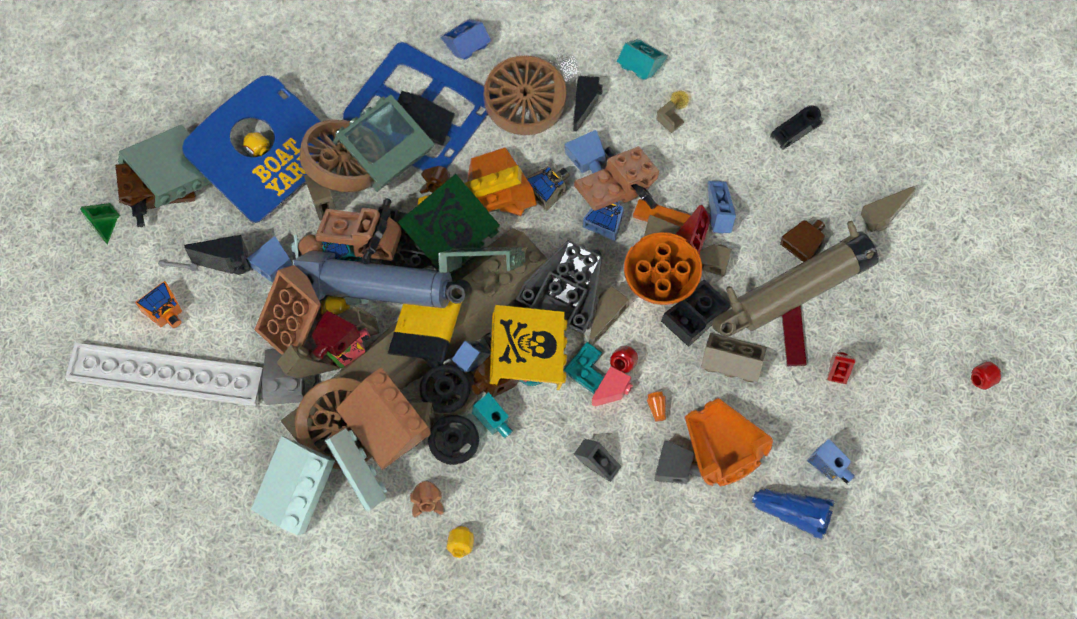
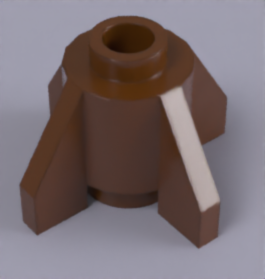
[419,166,450,194]

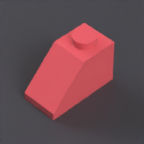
[592,366,633,407]

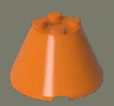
[624,232,702,305]

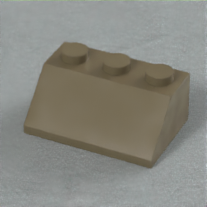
[701,333,767,382]

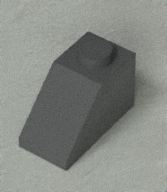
[574,439,622,482]

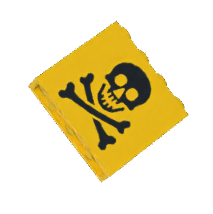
[490,305,567,390]

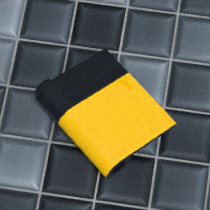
[388,301,462,368]

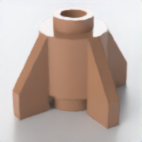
[410,481,444,518]

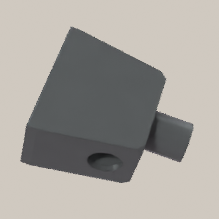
[654,440,701,484]

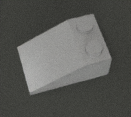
[262,349,305,405]

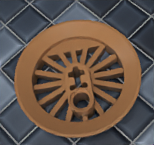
[295,378,372,469]

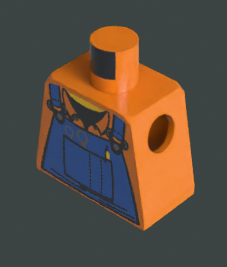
[135,281,182,328]

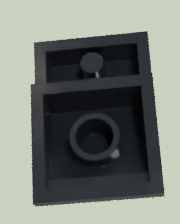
[661,280,731,347]

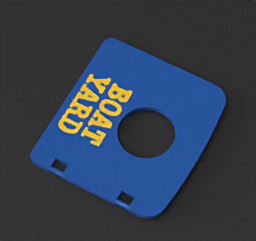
[182,75,341,223]

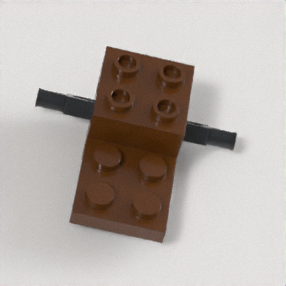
[115,164,195,227]

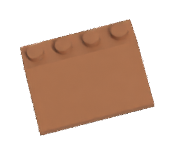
[254,265,321,355]
[336,367,431,470]

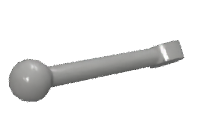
[158,260,197,271]

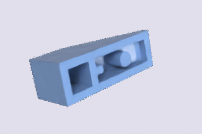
[708,181,736,233]

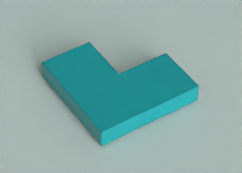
[563,342,604,394]

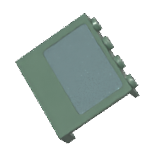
[333,95,435,192]

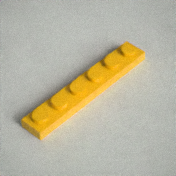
[418,165,522,205]

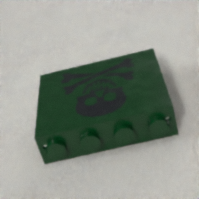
[398,174,500,273]

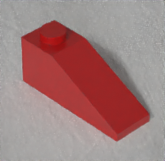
[675,205,711,255]
[827,352,855,384]

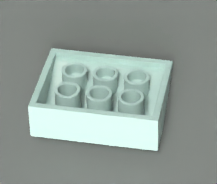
[325,428,387,512]
[251,436,335,535]

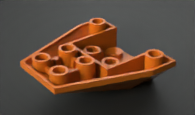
[467,147,537,212]

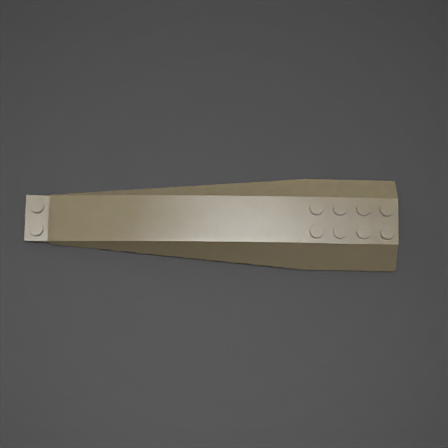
[281,228,548,444]

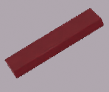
[782,306,807,367]

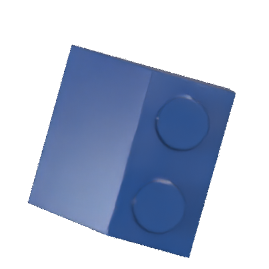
[440,19,491,59]

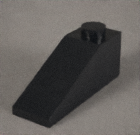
[573,76,603,132]

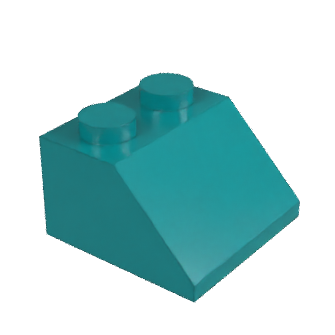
[616,38,668,80]

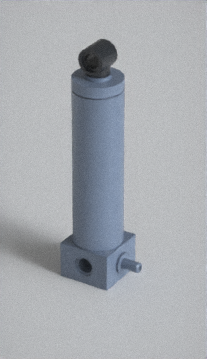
[294,251,472,308]

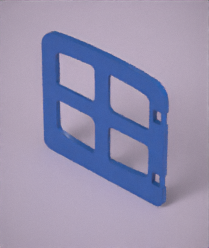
[343,42,498,171]

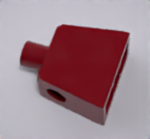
[312,310,360,359]

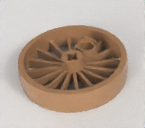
[484,56,566,135]
[300,119,385,192]

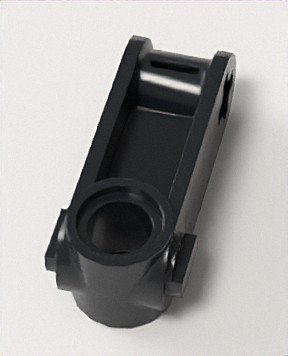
[770,105,823,150]

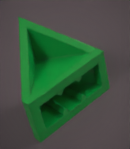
[80,203,120,245]

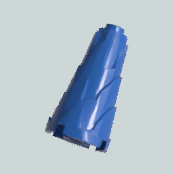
[752,489,834,539]

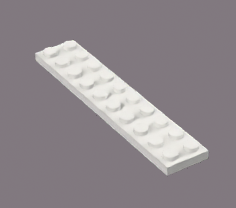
[65,343,263,406]

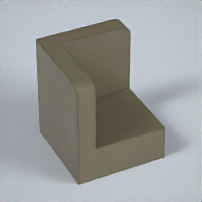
[656,100,684,134]

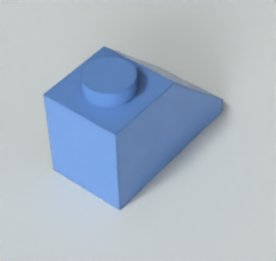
[452,341,491,372]

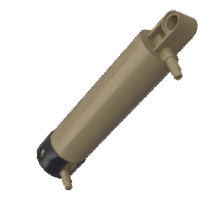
[712,221,879,337]

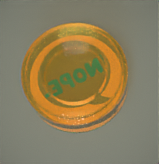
[670,91,689,109]

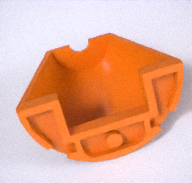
[684,398,773,486]

